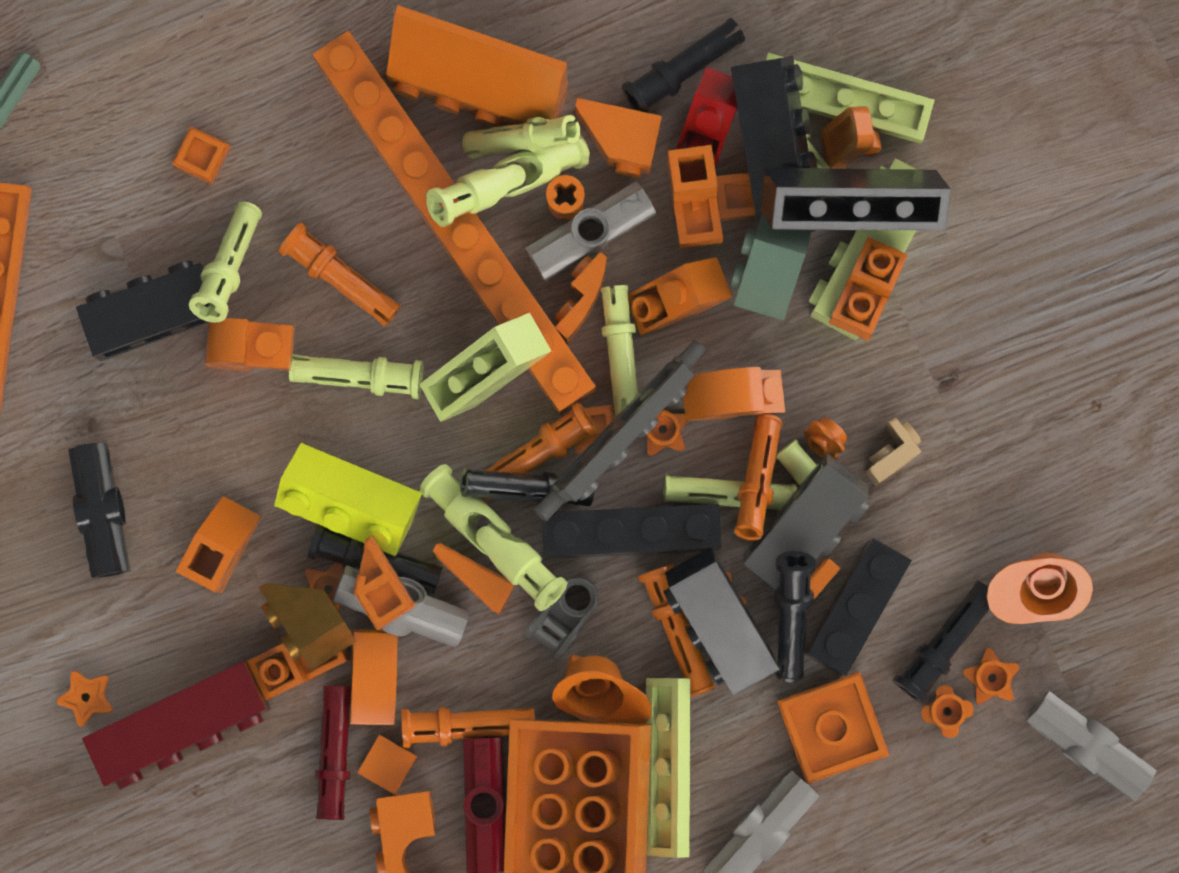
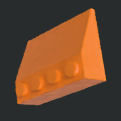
[386,5,568,128]
[504,719,652,873]

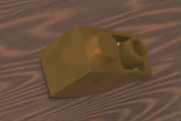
[259,583,357,670]

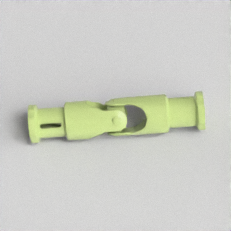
[426,135,590,227]
[419,464,568,611]

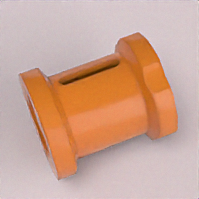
[546,175,585,220]

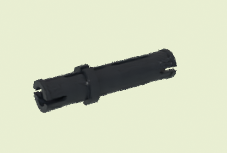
[460,468,594,507]

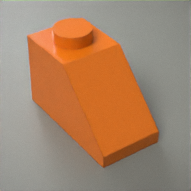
[575,98,662,178]

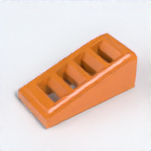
[433,543,516,615]

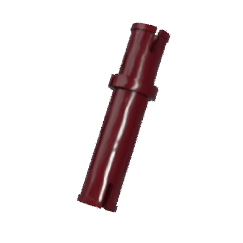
[315,686,351,820]

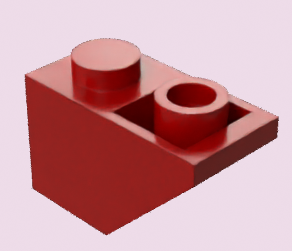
[676,67,738,168]

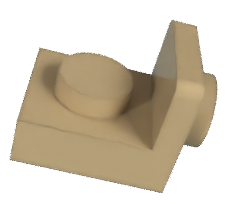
[865,417,921,487]

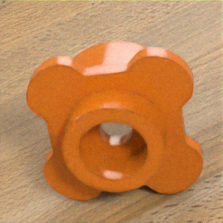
[803,417,847,460]
[921,685,974,738]

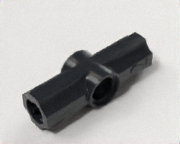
[68,442,131,579]

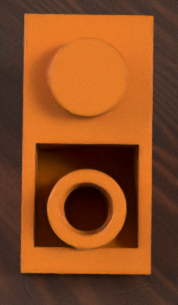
[628,257,733,336]
[175,496,263,594]

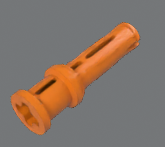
[278,222,402,327]
[483,402,599,501]
[637,562,716,698]
[401,706,535,749]

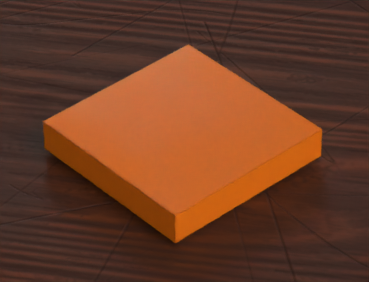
[776,672,889,784]

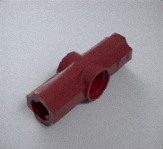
[463,738,505,873]

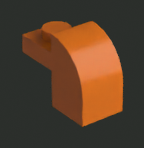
[667,145,723,249]
[205,318,295,371]
[683,367,785,421]

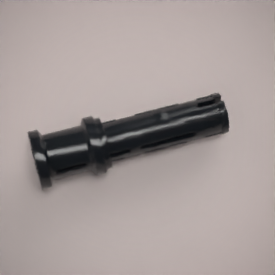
[622,18,745,113]
[307,524,443,594]
[774,551,816,683]
[892,580,989,705]

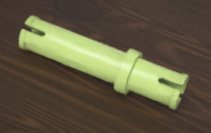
[462,115,580,159]
[600,285,638,418]
[663,474,797,510]

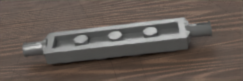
[533,340,707,522]

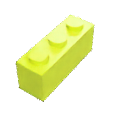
[274,443,422,556]

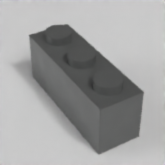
[743,454,870,589]

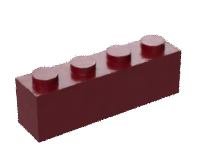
[82,661,271,790]

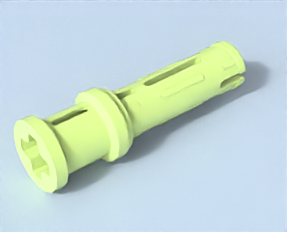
[189,201,262,323]
[289,354,424,400]

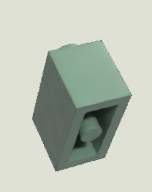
[731,213,812,321]

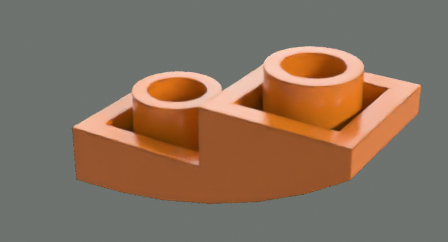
[828,237,908,341]
[554,252,607,345]
[349,629,398,725]
[247,643,351,701]

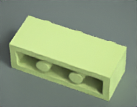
[419,313,552,422]

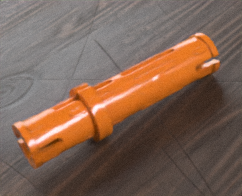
[734,414,783,540]

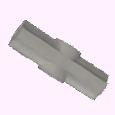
[525,181,656,281]
[332,565,470,648]
[1025,691,1157,801]
[703,770,819,873]

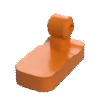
[821,106,882,169]

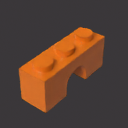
[369,790,437,873]

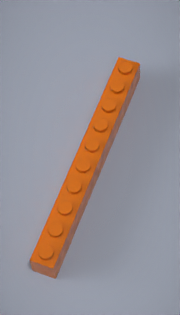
[312,30,596,417]

